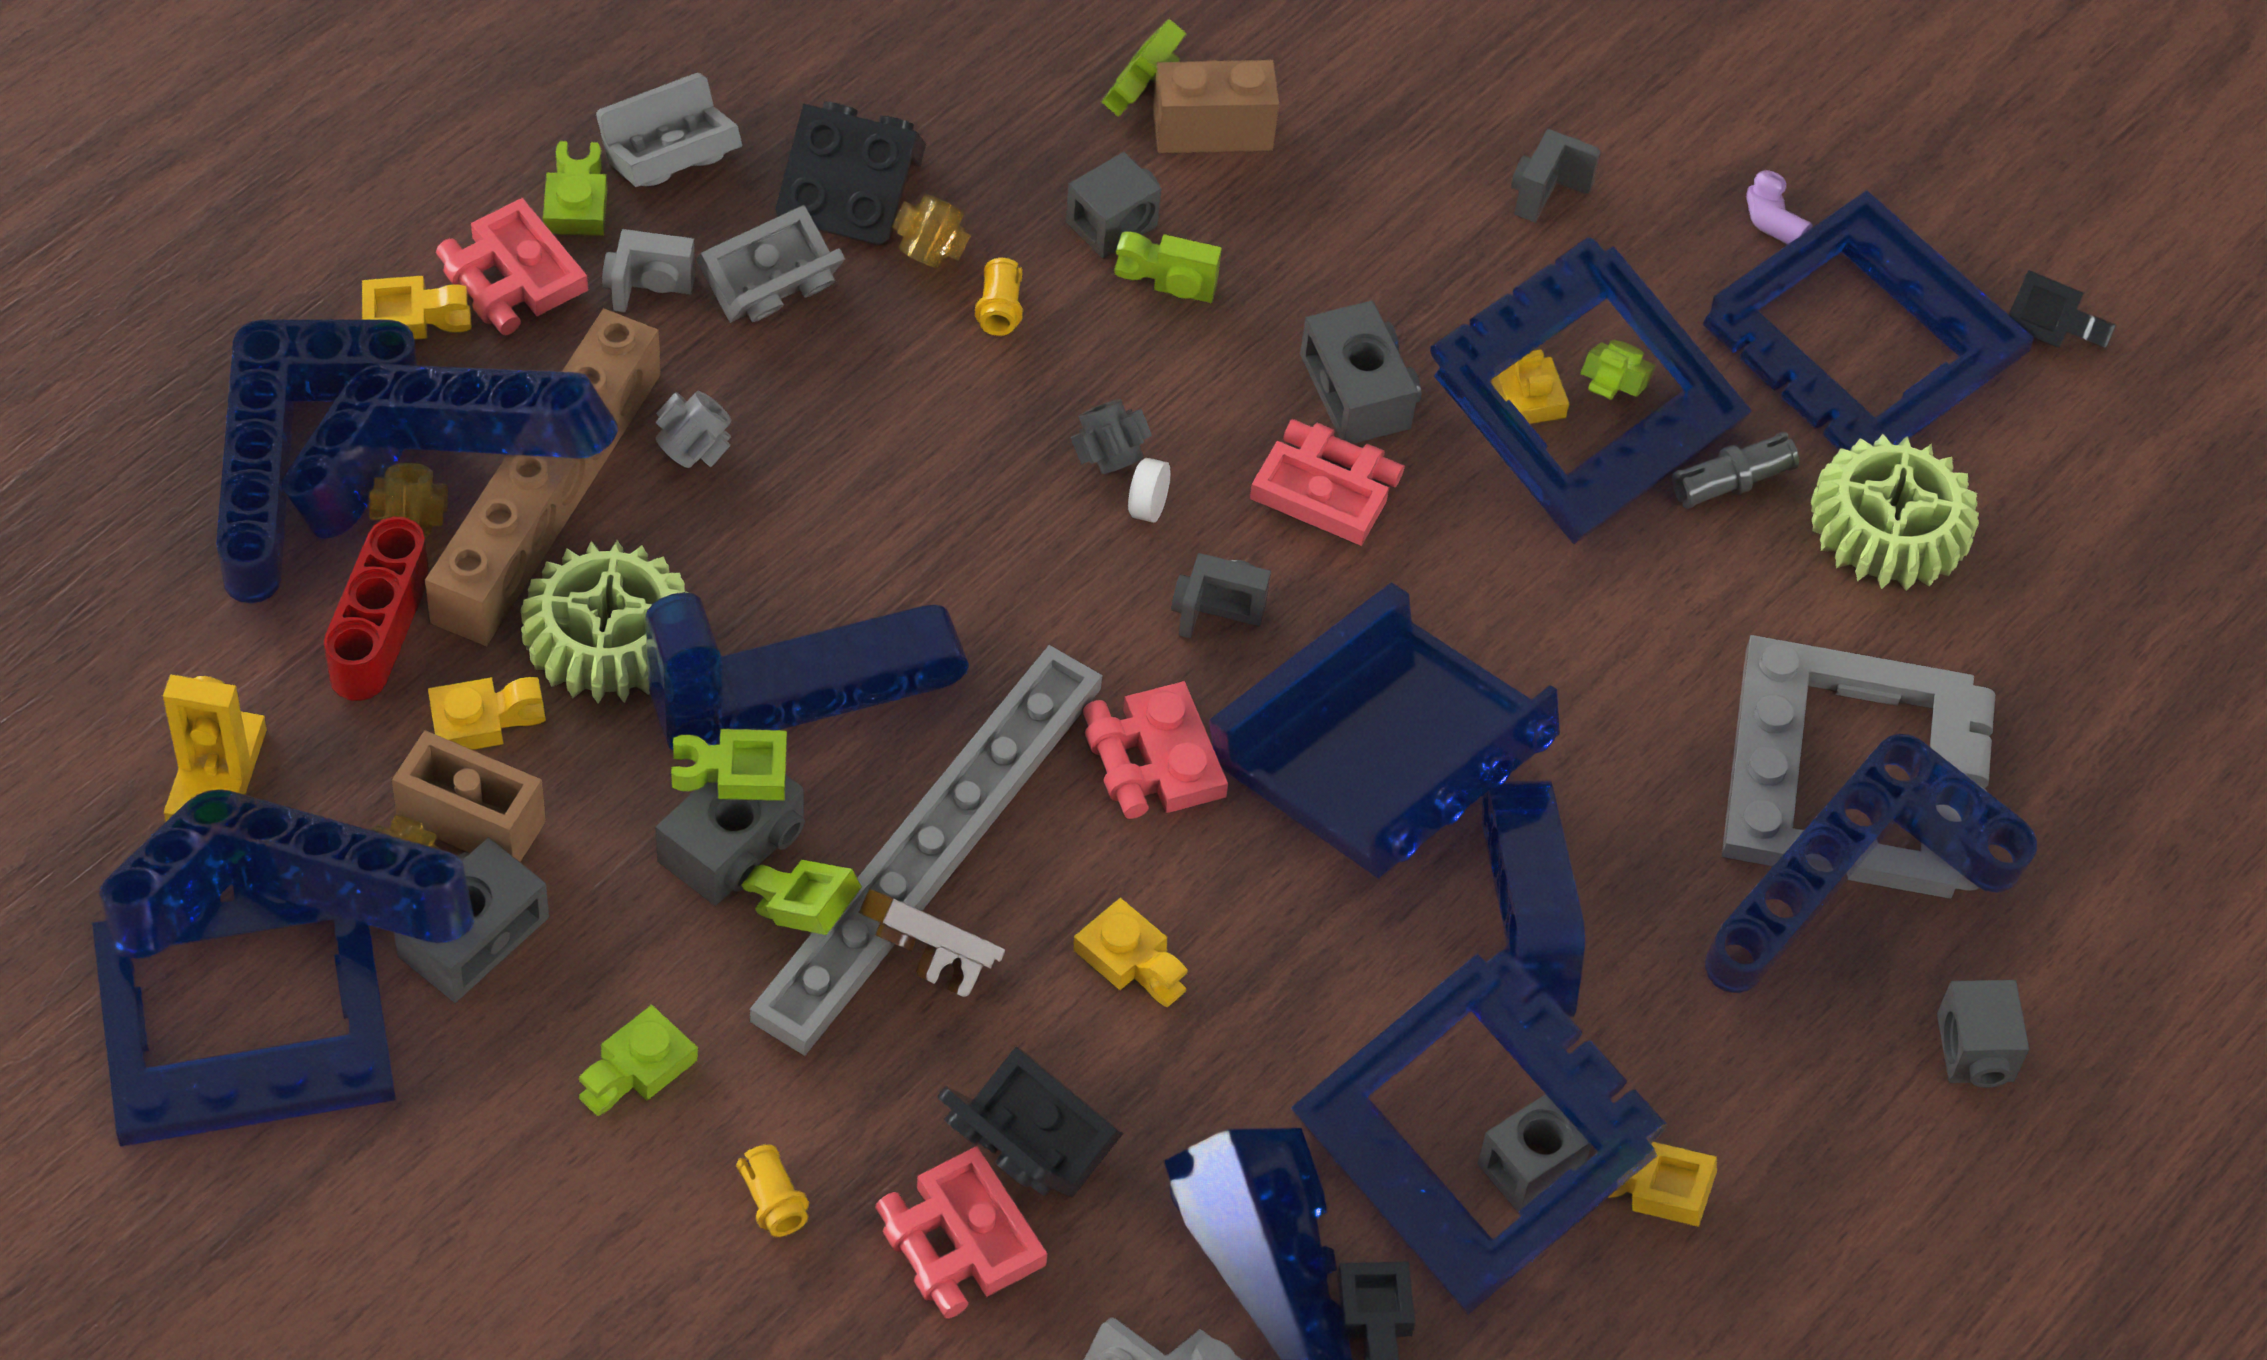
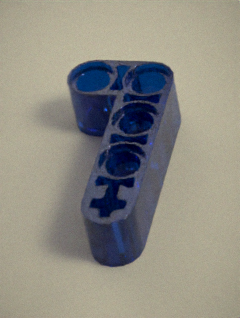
[1482,780,1585,1018]

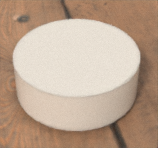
[1128,458,1170,523]

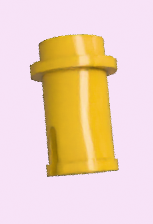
[975,258,1023,336]
[736,1145,809,1237]

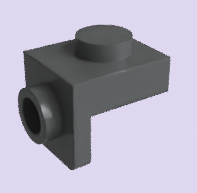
[1511,129,1601,223]
[1171,553,1271,639]

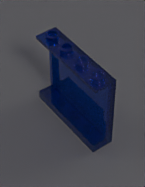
[1209,582,1560,878]

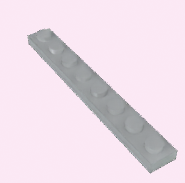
[750,645,1102,1056]

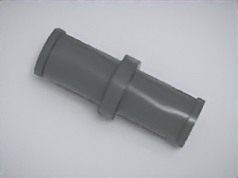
[1672,432,1799,509]

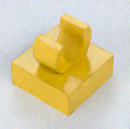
[1491,349,1569,428]

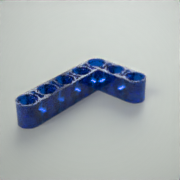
[216,319,419,603]
[282,364,618,539]
[645,592,969,750]
[1705,734,2037,993]
[100,789,474,959]

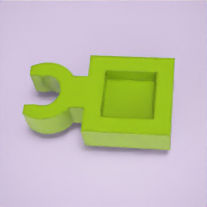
[1101,19,1186,117]
[543,141,607,236]
[1114,232,1222,303]
[671,729,787,801]

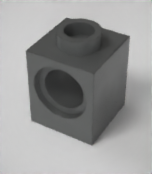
[1066,152,1161,259]
[1937,980,2029,1088]
[1477,1092,1592,1214]

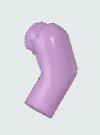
[1746,170,1813,249]

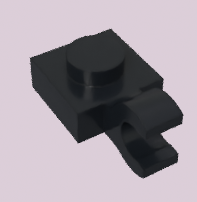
[2004,270,2116,348]
[1337,1262,1415,1360]

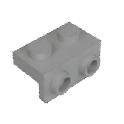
[596,73,742,187]
[696,205,845,323]

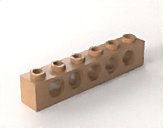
[425,308,661,646]

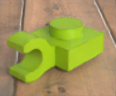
[1580,340,1656,400]
[741,860,862,935]
[579,1005,698,1116]

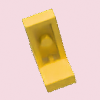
[163,674,267,838]

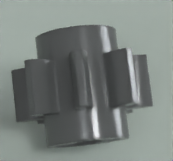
[1070,399,1152,474]

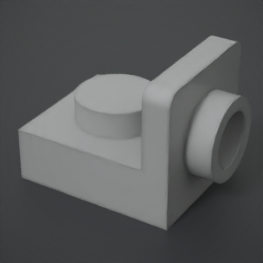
[602,229,695,313]

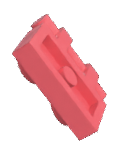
[436,198,588,335]
[1250,419,1405,546]
[1082,681,1228,819]
[875,1146,1047,1319]

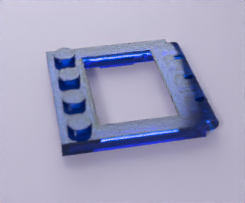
[1703,190,2034,451]
[1430,238,1752,544]
[92,865,396,1147]
[1291,949,1668,1315]

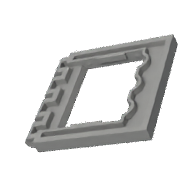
[1721,635,1995,899]

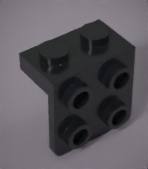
[775,101,926,246]
[937,1047,1123,1198]

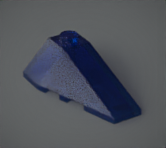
[1164,1128,1352,1360]

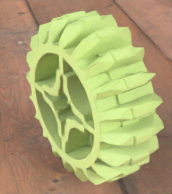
[1811,434,1979,591]
[521,540,694,704]

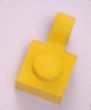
[362,276,471,343]
[428,677,546,750]
[1073,898,1187,1008]

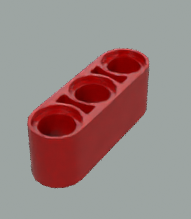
[324,517,429,701]

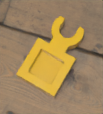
[1589,1139,1717,1227]

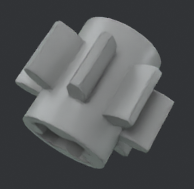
[656,391,731,468]

